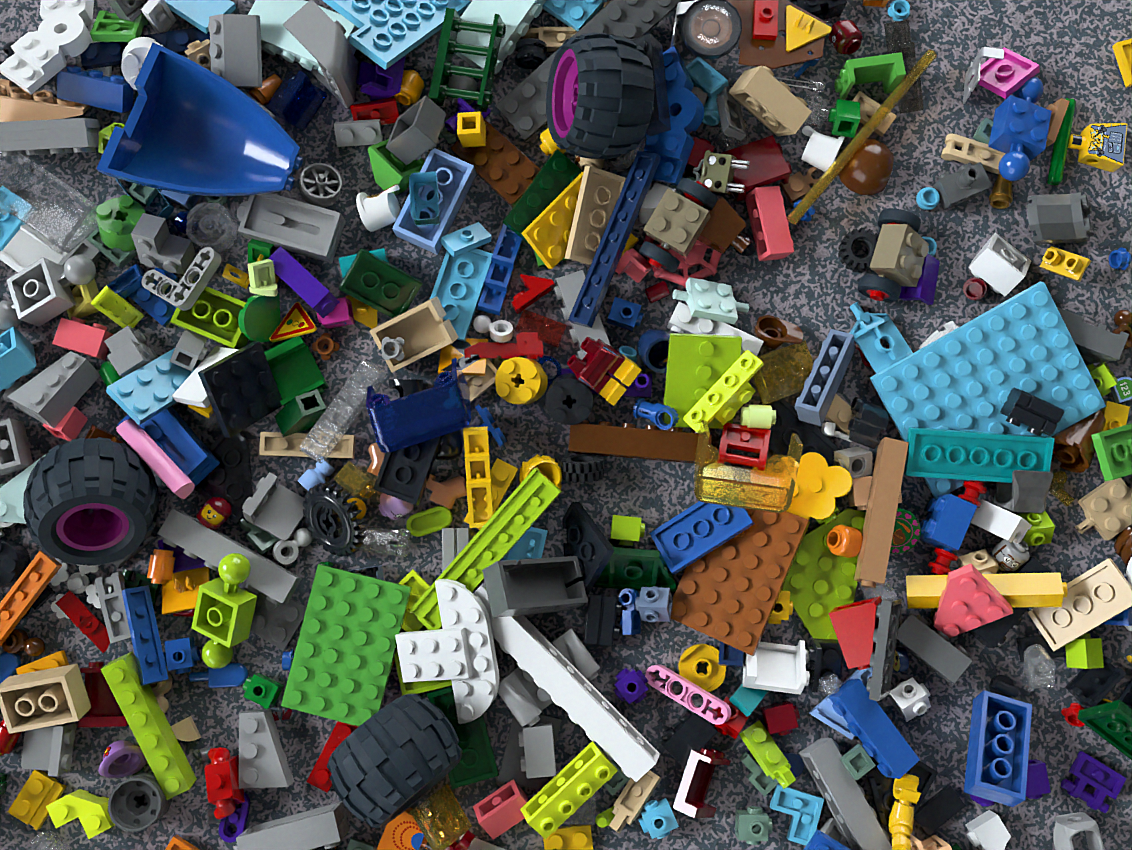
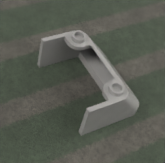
[283,0,359,109]

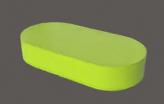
[406,506,453,537]

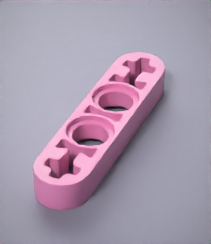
[645,665,731,725]

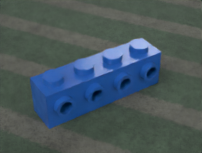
[829,679,920,779]

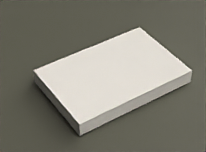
[172,346,238,408]

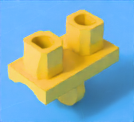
[1040,246,1091,282]

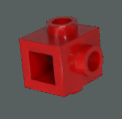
[712,696,751,739]

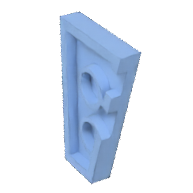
[808,667,873,740]

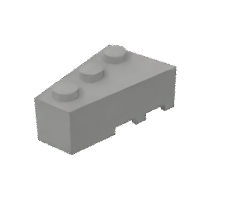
[7,351,100,428]

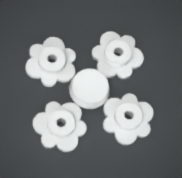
[49,558,112,619]

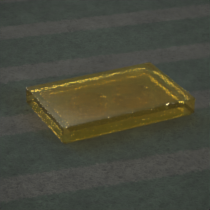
[753,340,813,405]

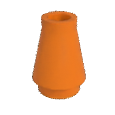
[249,74,283,105]

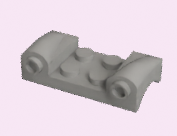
[498,628,600,727]

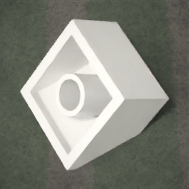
[968,233,1031,296]

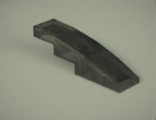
[884,20,924,114]

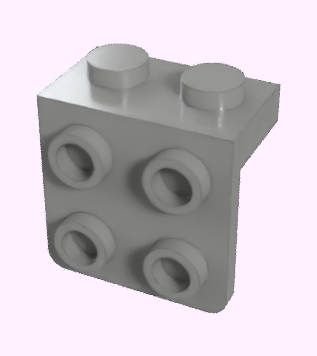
[242,472,305,541]
[21,722,76,777]

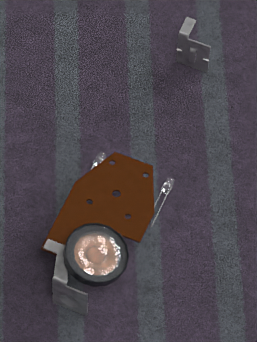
[670,0,1004,104]

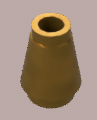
[989,174,1013,209]

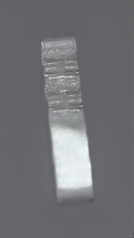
[300,359,387,464]

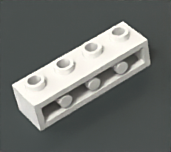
[667,302,764,357]

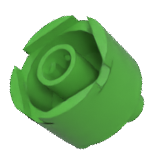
[96,195,145,251]

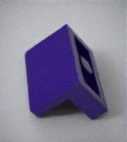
[899,254,940,305]

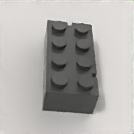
[482,556,588,618]

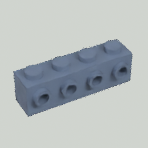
[795,329,855,426]

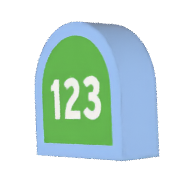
[1110,377,1132,403]

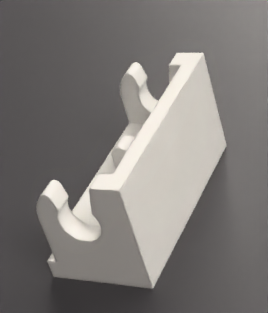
[970,499,1032,544]

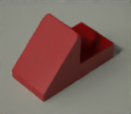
[511,274,555,314]

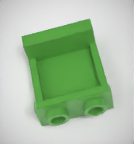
[834,52,906,100]

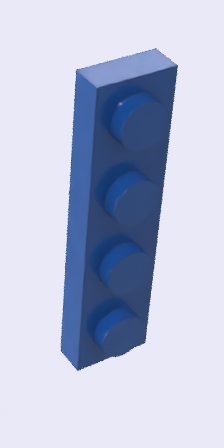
[122,585,169,686]

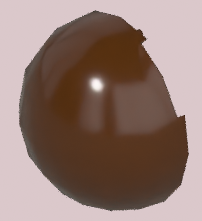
[837,138,894,195]

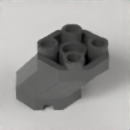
[1027,192,1095,246]

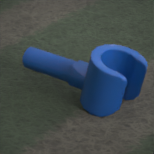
[794,51,820,79]

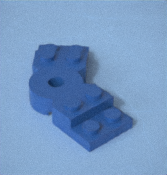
[640,46,704,186]

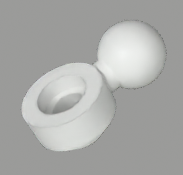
[473,315,513,343]
[273,528,313,564]

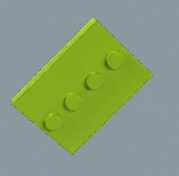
[662,333,742,429]

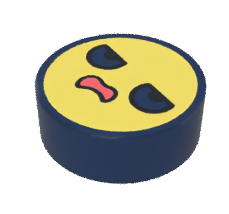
[893,647,909,672]

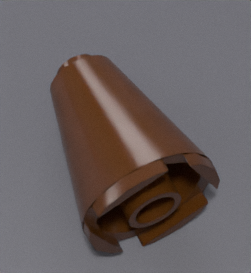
[1051,410,1106,473]

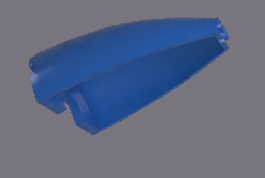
[96,43,303,197]

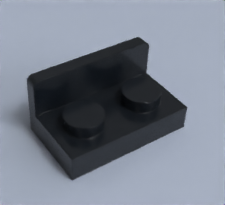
[806,638,842,693]

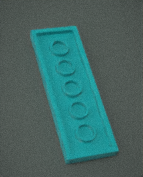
[903,427,1055,483]

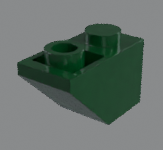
[274,389,328,437]

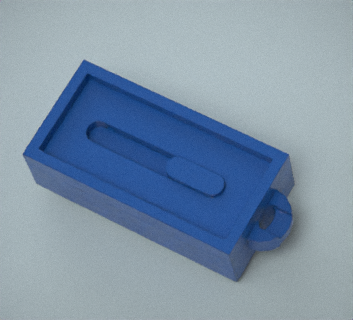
[117,406,220,486]

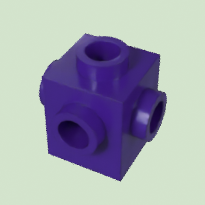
[613,668,648,704]

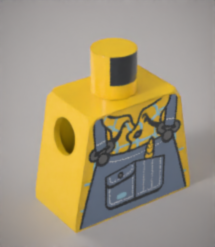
[1068,123,1127,172]

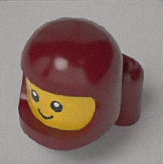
[197,497,232,531]

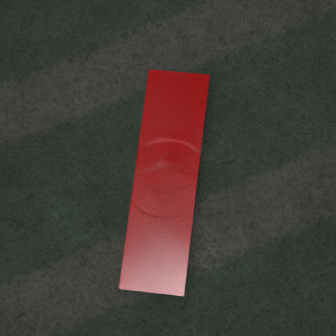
[55,591,110,653]

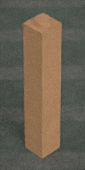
[854,437,909,589]

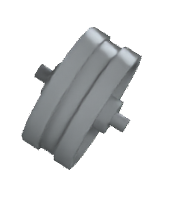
[299,163,342,207]

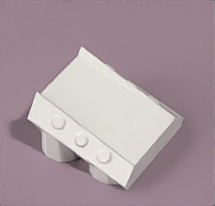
[0,223,68,272]

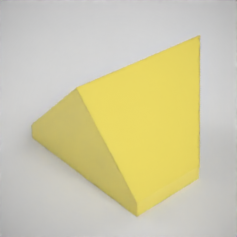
[67,279,99,320]

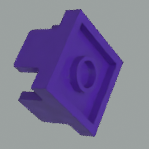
[356,55,406,101]

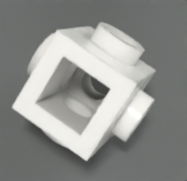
[889,677,931,722]

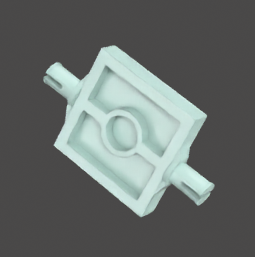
[673,277,749,324]

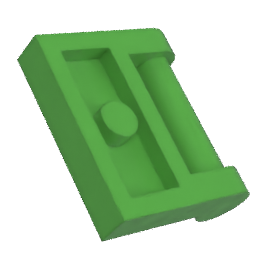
[90,10,148,43]

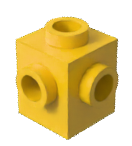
[768,590,793,624]

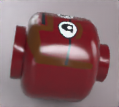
[828,20,863,55]

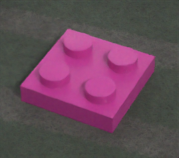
[971,47,1040,99]

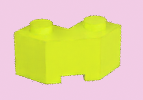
[46,789,115,839]

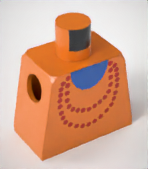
[377,807,439,850]

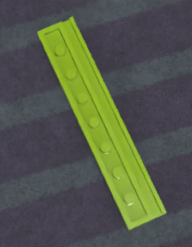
[409,468,562,630]

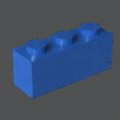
[57,65,134,113]

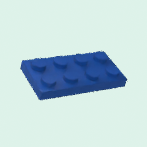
[649,482,755,575]

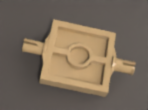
[1075,478,1132,540]

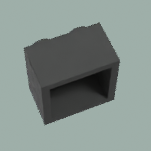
[386,96,447,165]

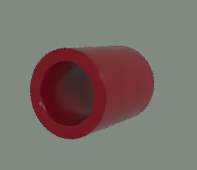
[645,281,670,304]

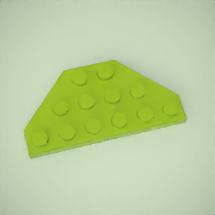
[782,509,866,640]

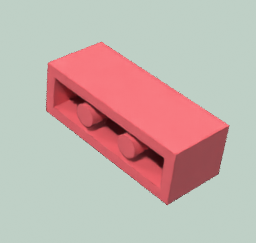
[745,186,794,261]

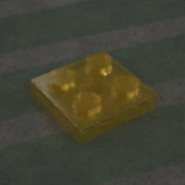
[410,784,472,850]

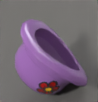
[98,740,147,778]

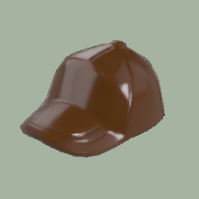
[754,315,803,349]

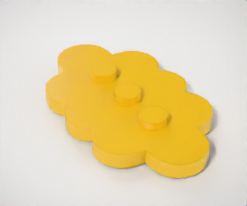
[736,452,853,520]

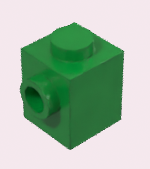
[828,99,860,138]

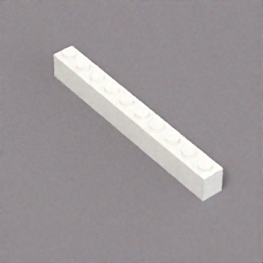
[473,582,660,782]

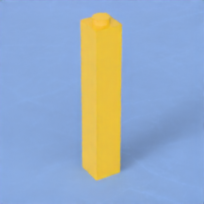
[906,573,1068,609]

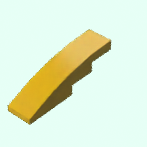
[463,426,493,528]

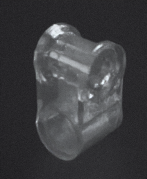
[1022,644,1056,692]

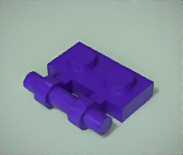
[1061,751,1127,813]

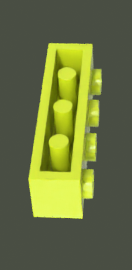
[520,741,618,840]

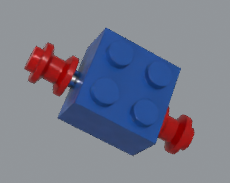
[919,480,987,575]

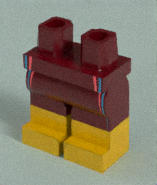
[567,337,642,406]

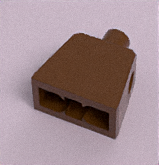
[697,197,750,254]

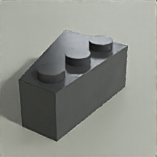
[1057,307,1129,365]
[897,614,973,689]

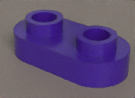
[218,792,251,843]

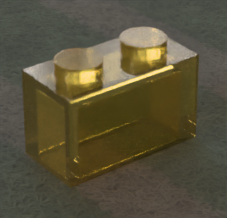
[333,461,376,500]

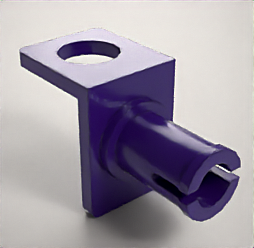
[444,98,491,134]

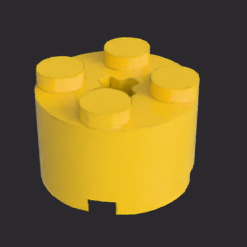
[495,357,548,405]

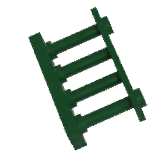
[429,8,506,112]

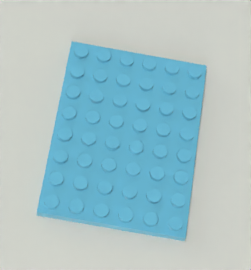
[870,282,1106,499]

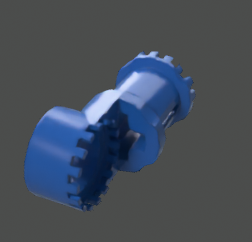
[633,398,679,430]

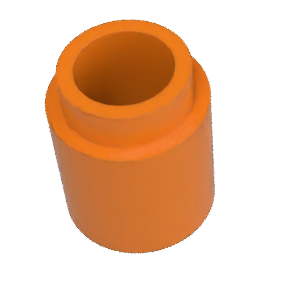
[147,549,175,584]

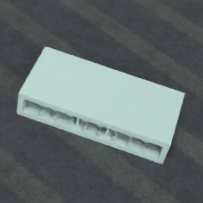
[248,0,359,76]
[456,0,546,74]

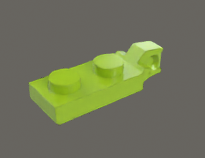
[739,720,796,789]

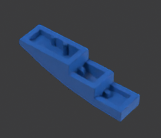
[478,223,523,316]

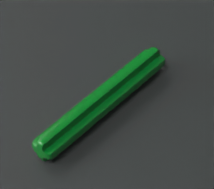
[1047,98,1076,186]

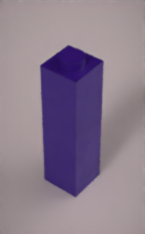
[268,246,340,319]

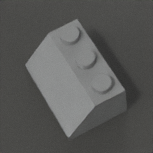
[208,14,262,89]

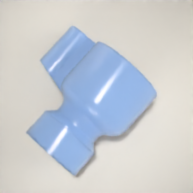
[297,457,335,491]

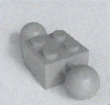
[0,255,96,330]

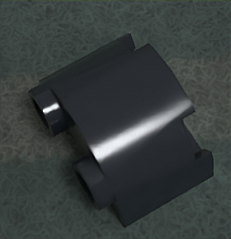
[848,397,889,449]

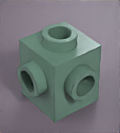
[735,806,772,845]

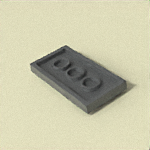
[866,597,902,701]

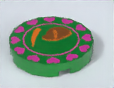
[890,508,921,554]

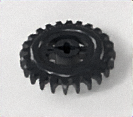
[303,482,367,557]

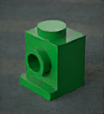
[242,673,284,710]

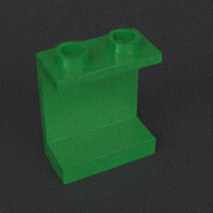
[264,336,329,407]

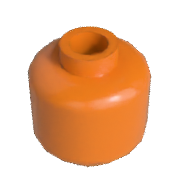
[826,525,863,558]

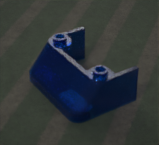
[366,358,471,453]

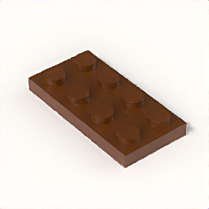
[451,118,541,207]

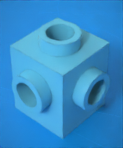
[638,798,679,839]

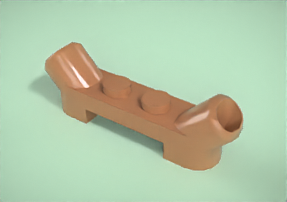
[367,441,467,510]

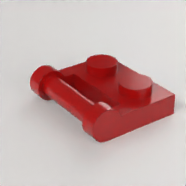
[717,422,771,471]

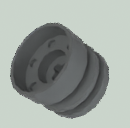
[108,772,172,832]

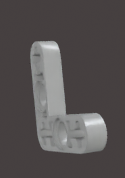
[141,247,221,311]

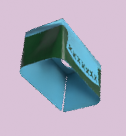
[409,171,440,226]

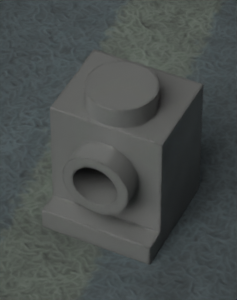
[107,0,145,22]

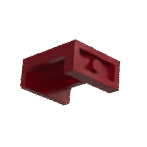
[721,135,792,202]
[78,661,129,728]
[673,748,731,818]

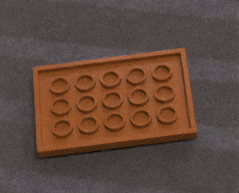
[671,491,810,656]

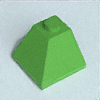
[368,139,425,195]

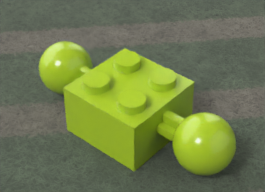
[192,553,257,669]

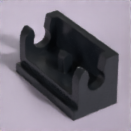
[1065,656,1127,707]

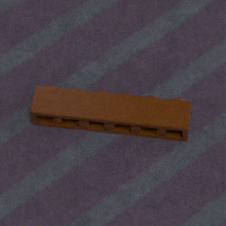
[568,420,712,465]

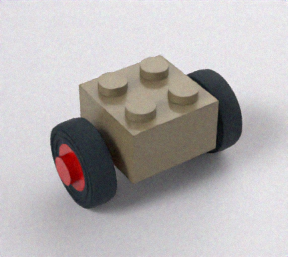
[639,178,718,273]
[858,208,929,302]

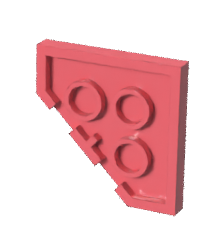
[933,563,1013,638]

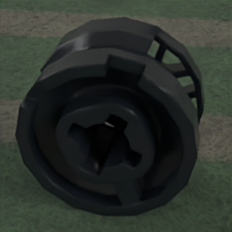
[515,38,547,69]

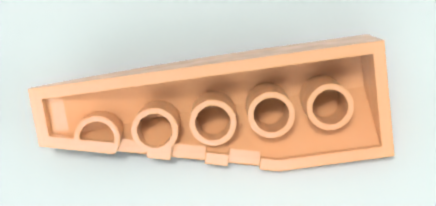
[0,79,90,122]

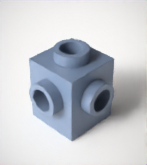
[635,586,673,622]

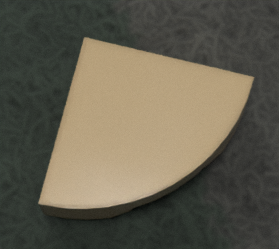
[171,716,201,741]

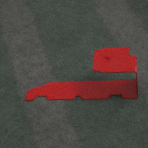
[464,332,544,359]

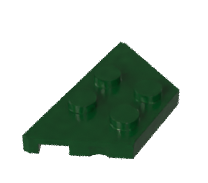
[594,547,677,593]

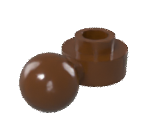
[1112,310,1132,350]
[1,629,45,657]

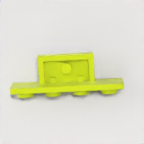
[683,350,764,433]

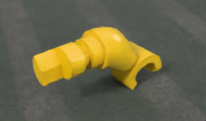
[889,773,921,850]

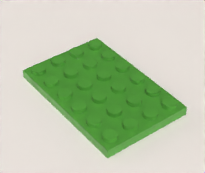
[281,564,412,726]

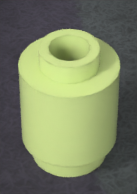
[741,404,776,429]

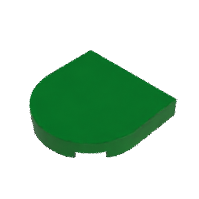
[238,293,281,343]

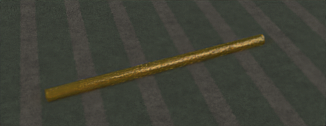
[787,49,937,225]

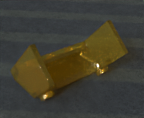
[694,420,803,513]

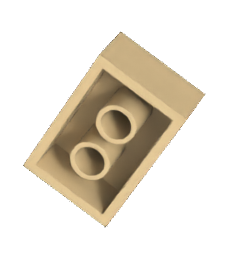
[729,66,812,136]
[0,664,91,734]

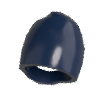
[637,329,670,373]

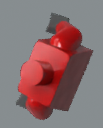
[198,746,245,824]

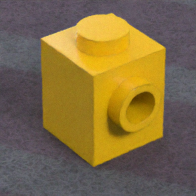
[457,112,486,147]

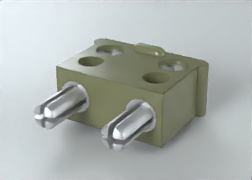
[693,150,749,195]

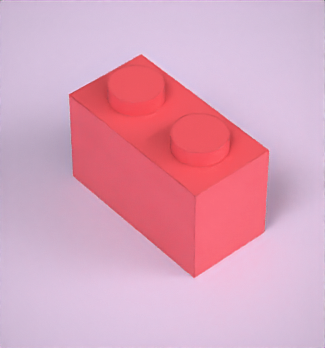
[52,316,114,361]
[473,779,529,840]

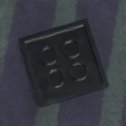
[198,341,283,438]

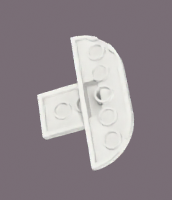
[395,579,499,724]

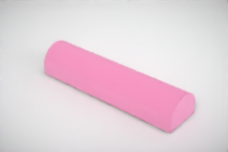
[116,419,195,499]

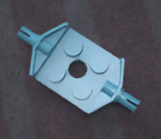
[849,302,913,374]

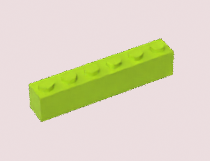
[101,651,197,800]

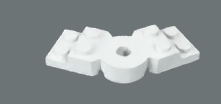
[0,0,94,95]

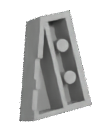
[239,709,295,789]

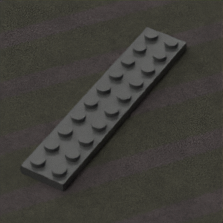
[496,0,684,141]

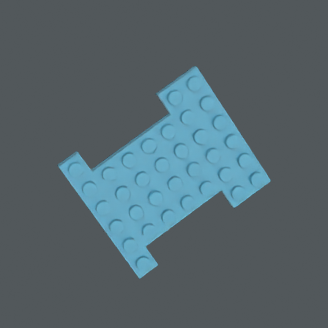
[322,0,471,70]

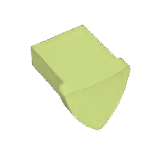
[248,259,278,296]

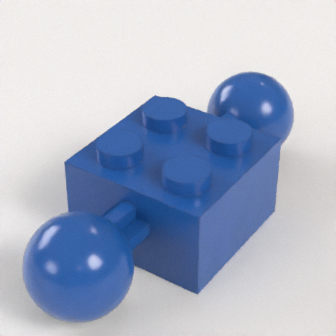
[988,76,1052,181]

